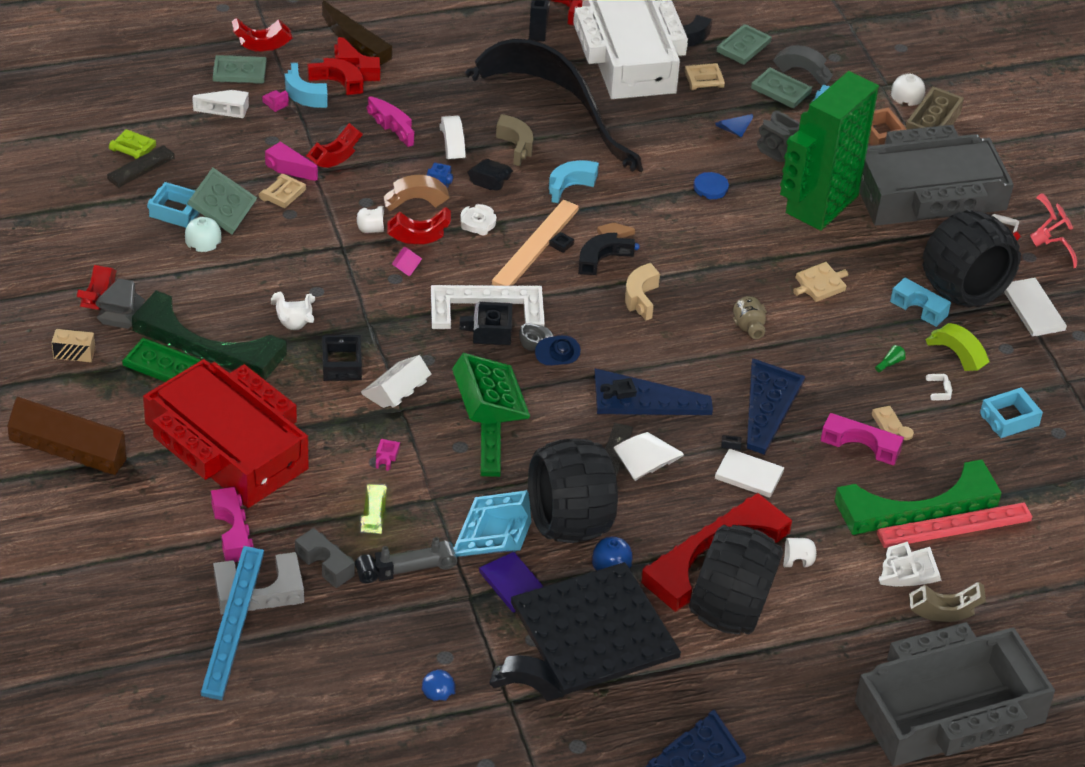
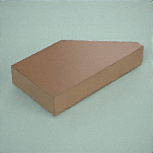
[597,223,635,238]

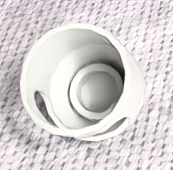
[357,206,384,233]
[783,538,817,568]

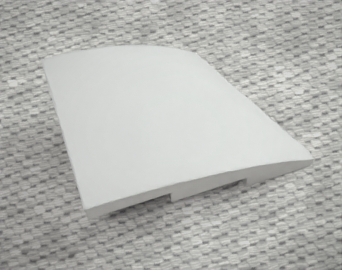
[614,432,684,481]
[879,542,941,586]

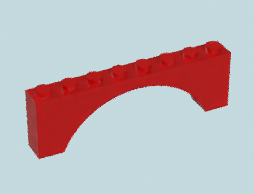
[641,493,792,612]

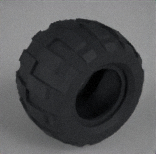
[922,210,1021,308]
[528,438,618,543]
[689,525,783,635]

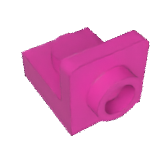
[262,90,289,112]

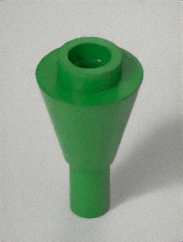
[875,345,906,373]

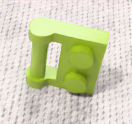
[109,129,156,161]

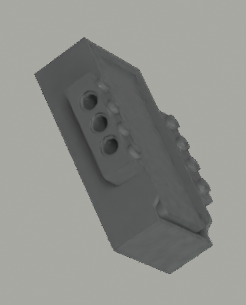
[860,125,1014,226]

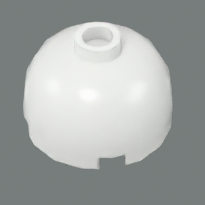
[891,74,925,106]

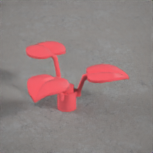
[1030,193,1077,269]

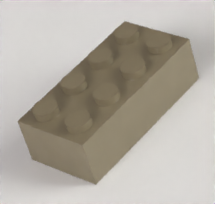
[905,87,964,130]

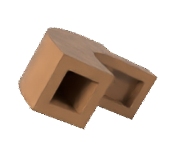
[383,175,449,212]

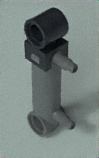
[355,537,458,584]

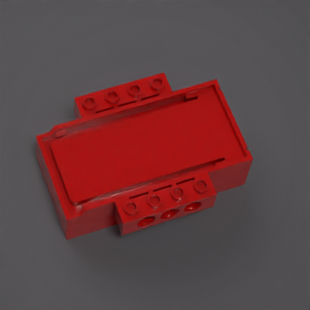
[143,359,309,508]

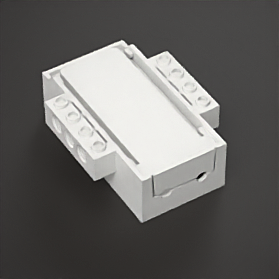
[574,0,688,99]

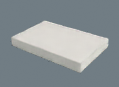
[715,449,784,498]

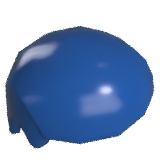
[422,670,455,701]

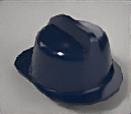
[535,335,581,366]

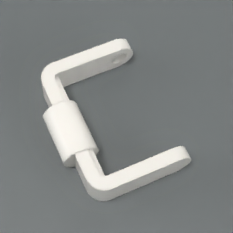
[992,214,1019,232]
[926,374,953,400]

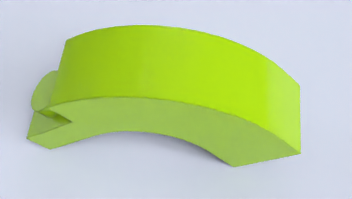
[926,323,990,371]

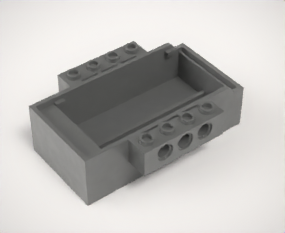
[855,622,1055,767]

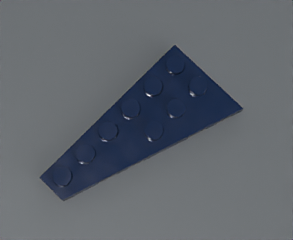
[747,358,805,455]
[594,368,713,415]
[646,709,746,767]

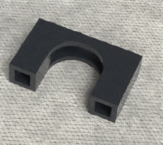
[529,0,551,41]

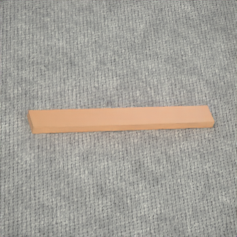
[492,200,579,286]

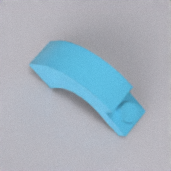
[285,63,327,108]
[549,160,599,203]

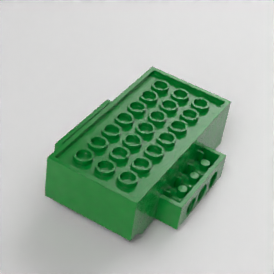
[780,71,879,231]

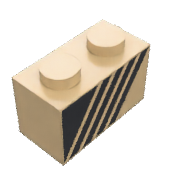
[52,329,95,362]

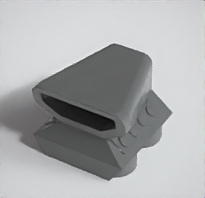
[757,111,800,162]
[96,279,145,329]

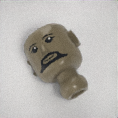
[733,296,767,339]

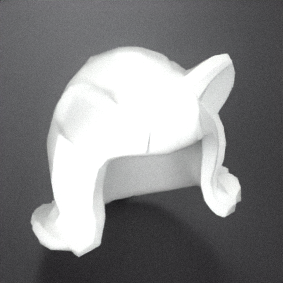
[271,292,316,330]

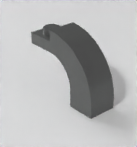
[773,45,833,86]

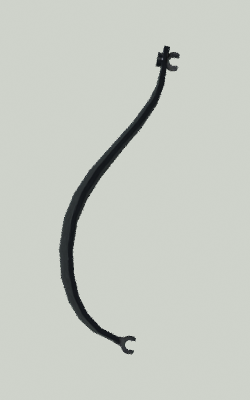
[465,39,643,172]

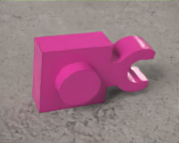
[376,439,400,471]

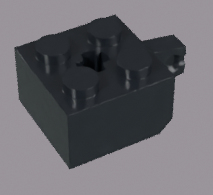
[459,302,512,345]

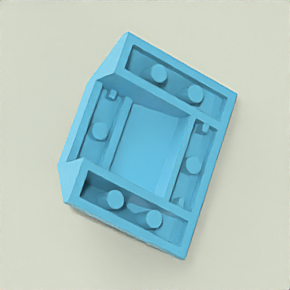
[454,490,532,557]

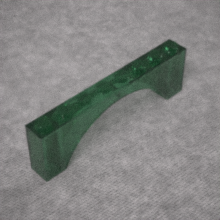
[131,290,287,380]

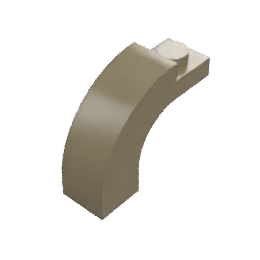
[496,114,533,166]
[909,582,986,622]

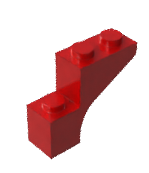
[334,37,380,81]

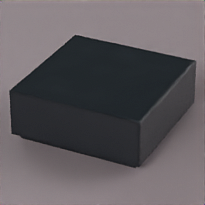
[549,232,575,253]
[721,435,741,450]

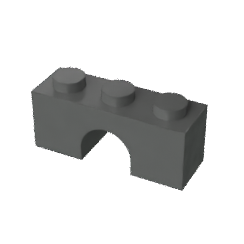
[295,528,355,588]

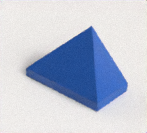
[715,114,753,137]

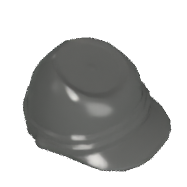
[519,323,553,351]

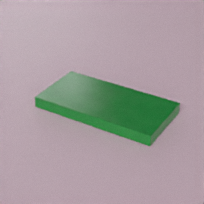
[122,338,201,382]

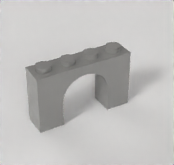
[213,552,304,614]

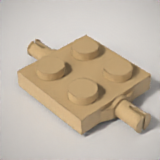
[793,262,848,302]

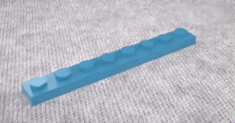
[201,546,264,700]

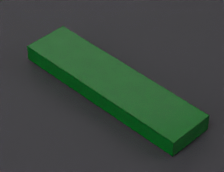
[481,421,501,477]

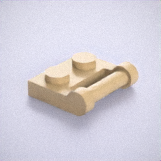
[685,63,725,90]
[259,174,306,208]

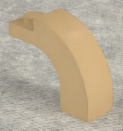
[625,263,660,321]

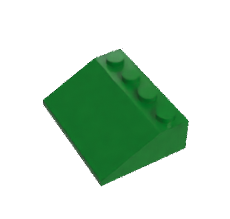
[452,353,530,424]

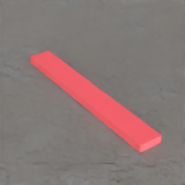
[877,502,1033,548]

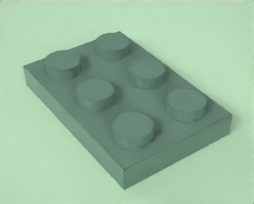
[717,24,772,65]
[213,55,267,84]
[751,67,812,109]

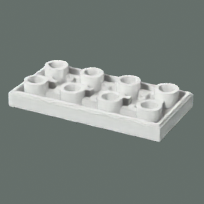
[1004,278,1067,337]

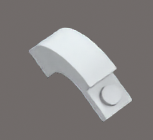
[440,116,466,159]

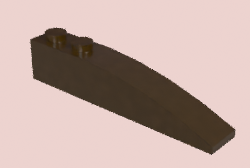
[322,1,392,66]

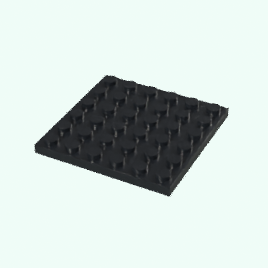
[511,562,681,695]

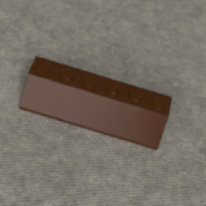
[7,396,127,475]

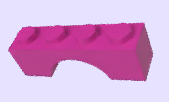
[821,413,904,466]
[211,487,253,562]

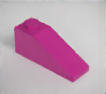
[265,142,318,181]

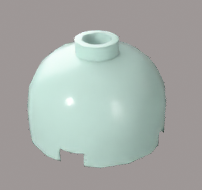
[185,217,221,252]

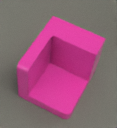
[392,247,422,276]

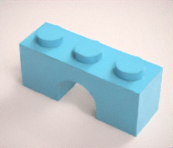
[890,278,951,327]

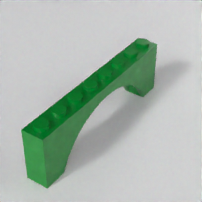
[834,459,1002,535]

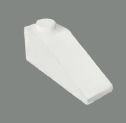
[193,90,249,118]

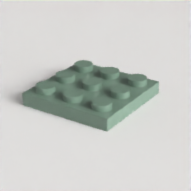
[187,167,257,234]

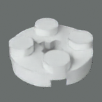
[460,204,496,235]

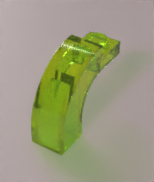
[360,484,388,534]

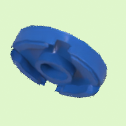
[694,172,729,199]

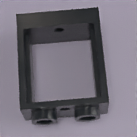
[322,335,362,381]

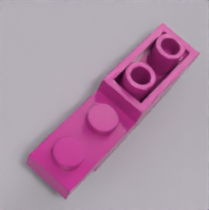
[367,97,414,147]

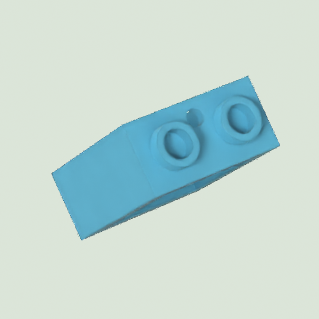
[147,182,200,228]
[980,387,1043,438]

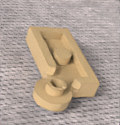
[872,406,914,440]

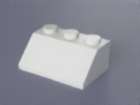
[361,355,431,408]

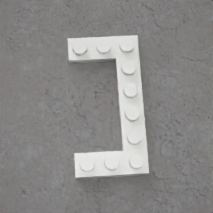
[431,285,544,329]

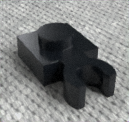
[600,378,637,399]

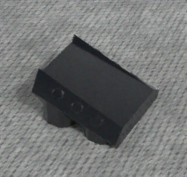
[467,159,513,190]

